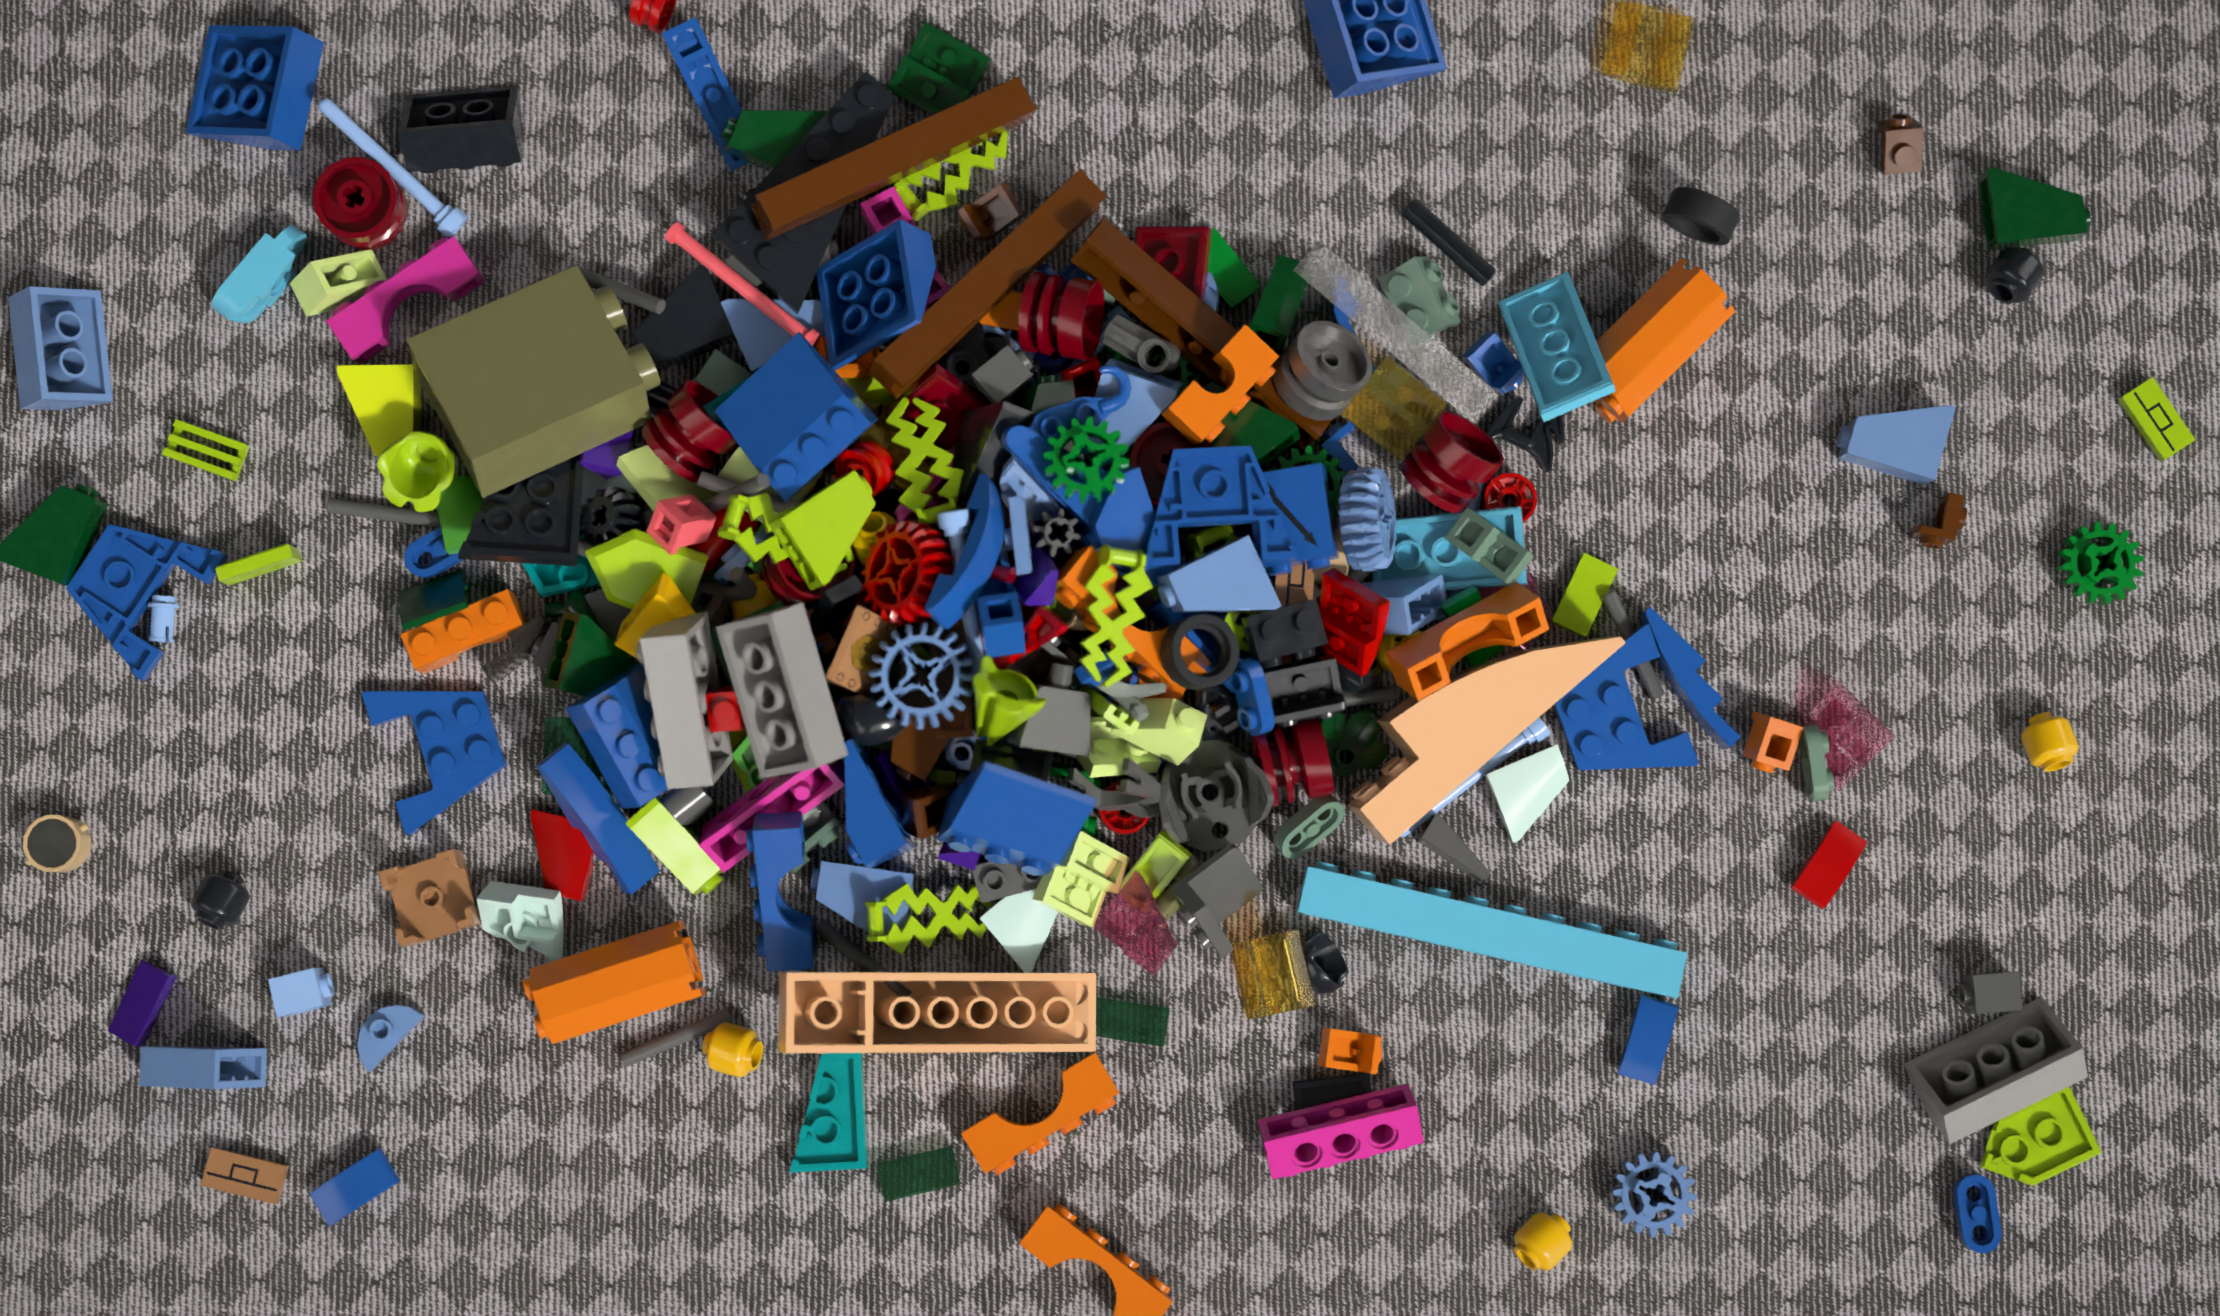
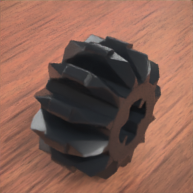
[580,486,646,546]

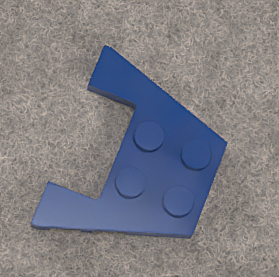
[1144,446,1297,569]
[66,524,229,681]
[1554,623,1699,770]
[362,691,508,836]

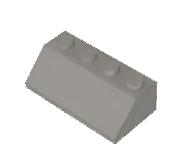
[716,603,848,778]
[637,612,734,789]
[1904,997,2088,1144]

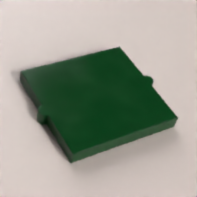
[396,569,470,630]

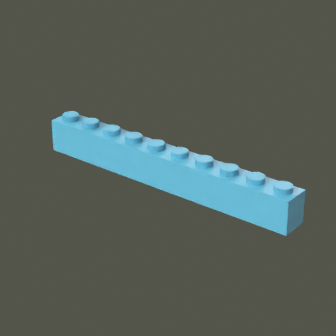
[1296,861,1687,998]

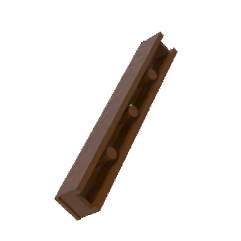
[750,76,1038,241]
[867,168,1107,399]
[1070,217,1336,454]

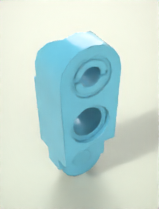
[211,225,307,323]

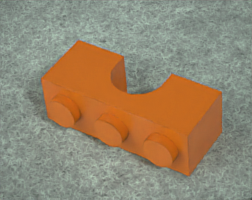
[1161,324,1279,446]
[400,589,530,674]

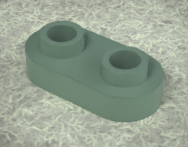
[1799,724,1835,802]
[1274,795,1345,859]

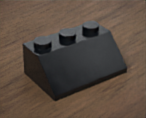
[398,85,524,174]

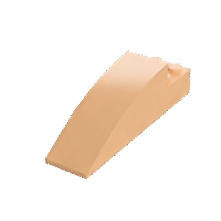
[1347,637,1626,845]
[778,972,1096,1053]

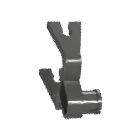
[1067,757,1162,818]

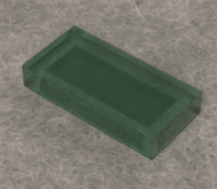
[1096,997,1170,1047]
[876,1145,961,1202]

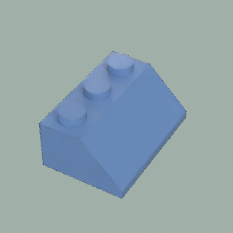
[8,286,113,410]

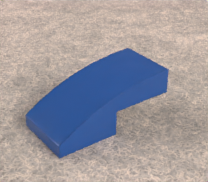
[1617,994,1678,1085]
[309,1148,401,1227]

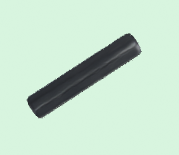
[1402,199,1496,286]

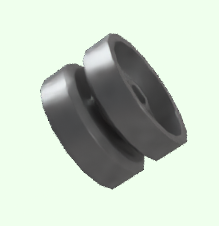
[1273,321,1372,421]

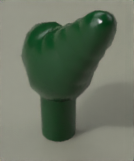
[544,589,603,630]

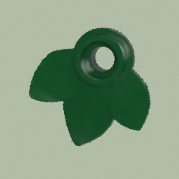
[1321,709,1390,777]

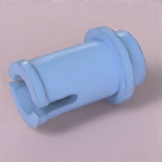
[148,595,180,643]

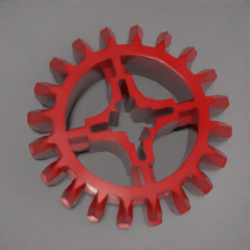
[860,520,954,627]

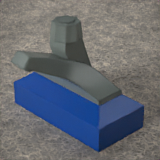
[1074,648,1167,722]

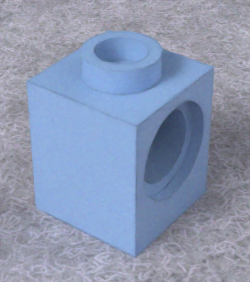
[268,968,334,1017]

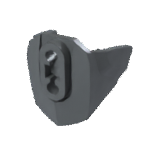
[1158,740,1274,852]

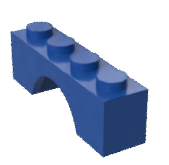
[964,511,1025,658]
[746,811,816,972]

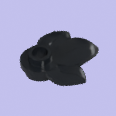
[944,322,1015,394]

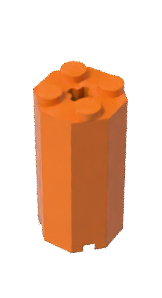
[1594,258,1736,424]
[523,921,706,1044]

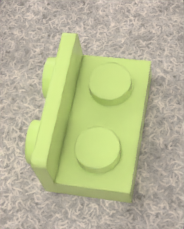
[1074,717,1161,778]

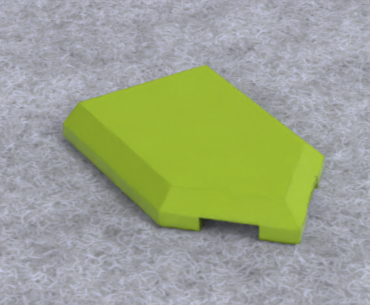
[584,528,709,609]
[1979,1087,2102,1186]

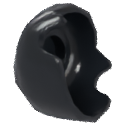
[1294,932,1349,994]

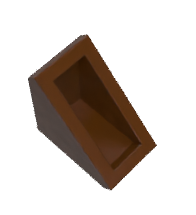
[898,782,958,839]

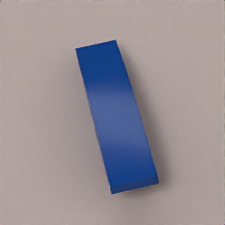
[1638,607,1741,750]
[536,742,660,895]

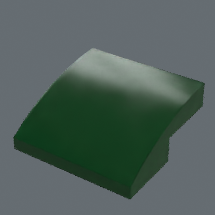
[887,22,993,115]

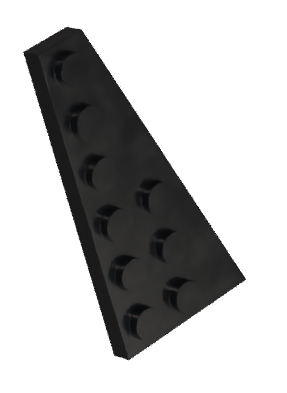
[712,71,894,315]
[458,454,584,567]

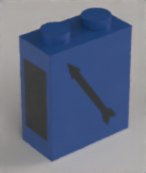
[1251,463,1339,576]

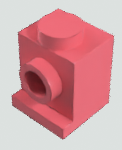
[646,494,717,555]

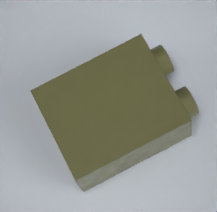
[406,265,661,498]

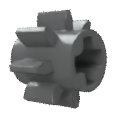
[1031,509,1081,558]

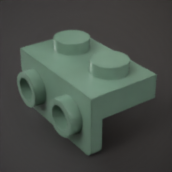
[1378,256,1461,346]

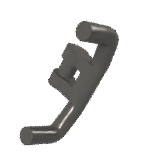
[691,567,757,628]

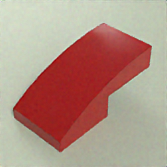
[1790,820,1868,910]

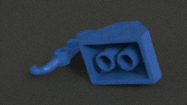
[1001,365,1173,586]

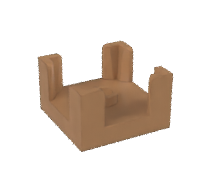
[378,849,482,947]

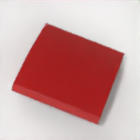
[1315,568,1390,677]

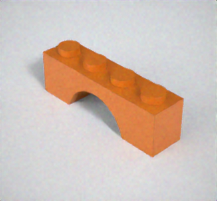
[1055,545,1201,687]
[1385,582,1549,701]
[961,1052,1119,1176]
[1019,1203,1173,1316]

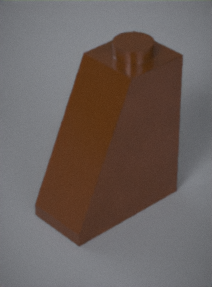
[891,661,950,783]

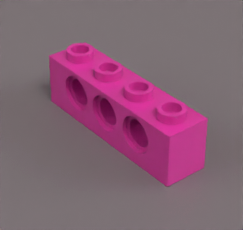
[699,759,845,873]
[1257,1083,1424,1180]

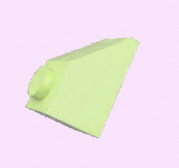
[290,249,387,317]
[1111,698,1207,766]

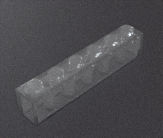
[1293,241,1497,422]

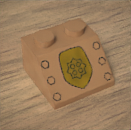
[825,605,899,696]

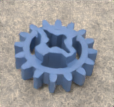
[1610,1151,1697,1238]

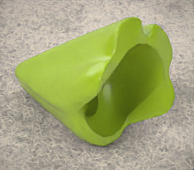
[377,430,455,512]
[973,655,1046,746]

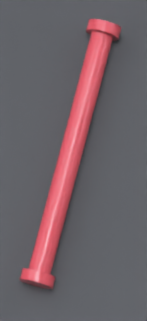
[664,221,820,346]

